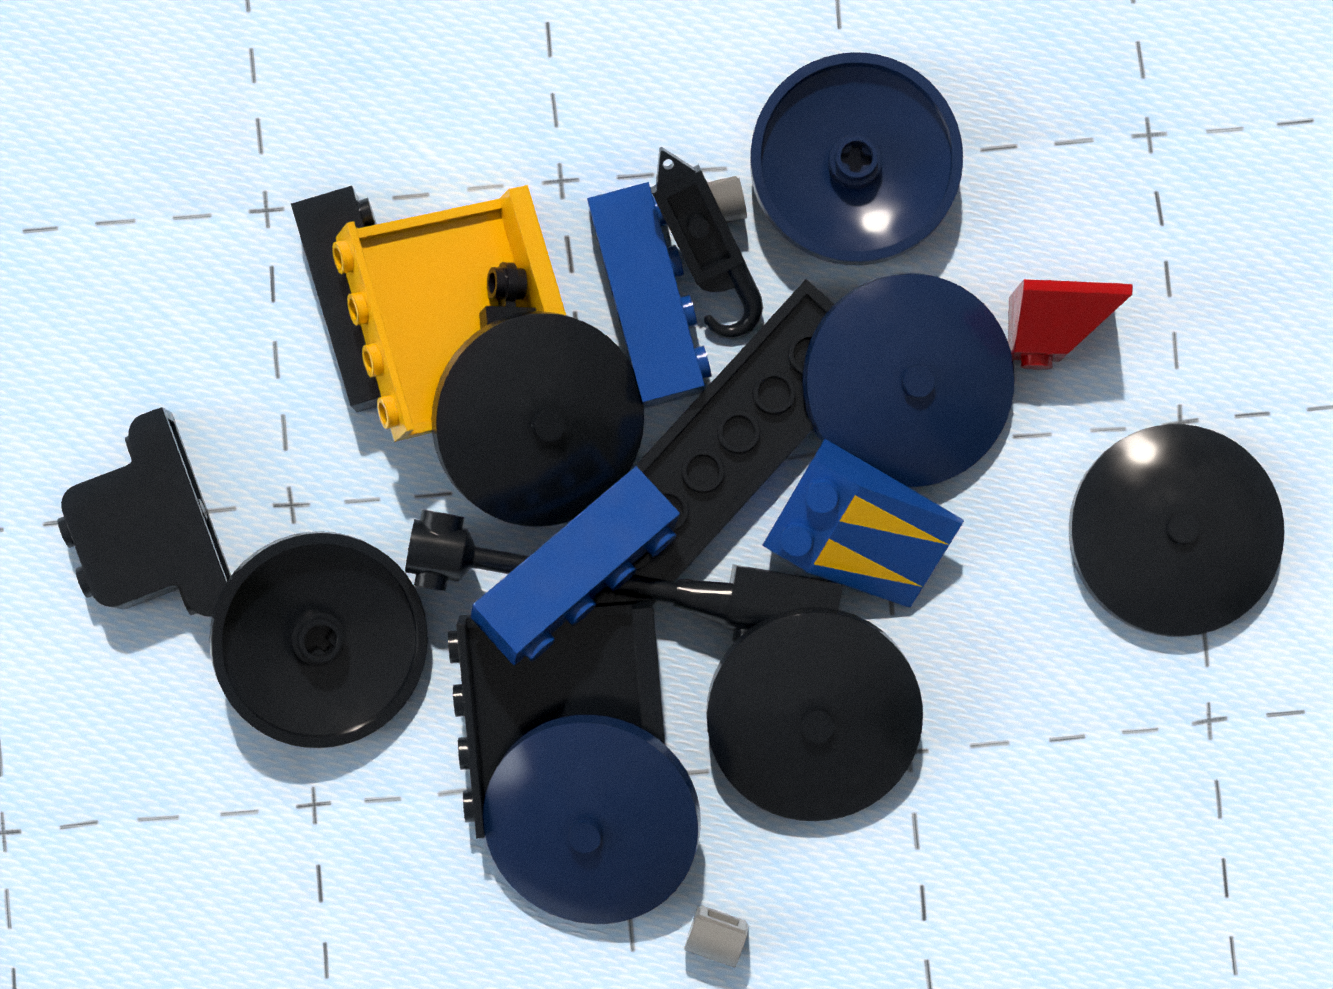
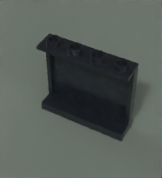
[448,599,665,839]

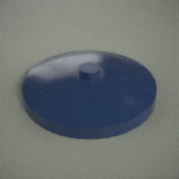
[750,52,963,265]
[803,274,1015,487]
[483,715,701,924]

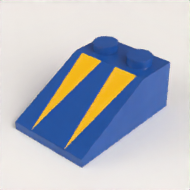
[762,439,964,608]

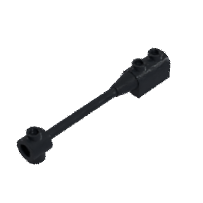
[405,510,843,642]

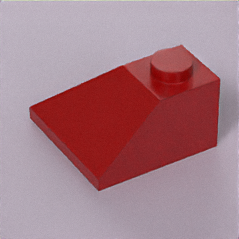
[1008,279,1133,370]

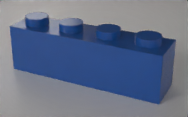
[587,182,712,409]
[471,466,680,666]

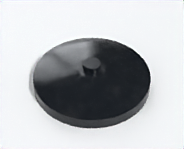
[431,311,644,527]
[1069,424,1284,637]
[209,531,428,748]
[706,607,923,821]

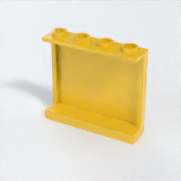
[332,185,566,442]

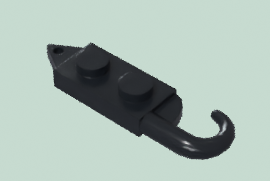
[650,147,764,339]

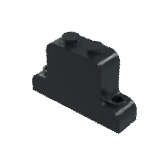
[57,407,231,618]

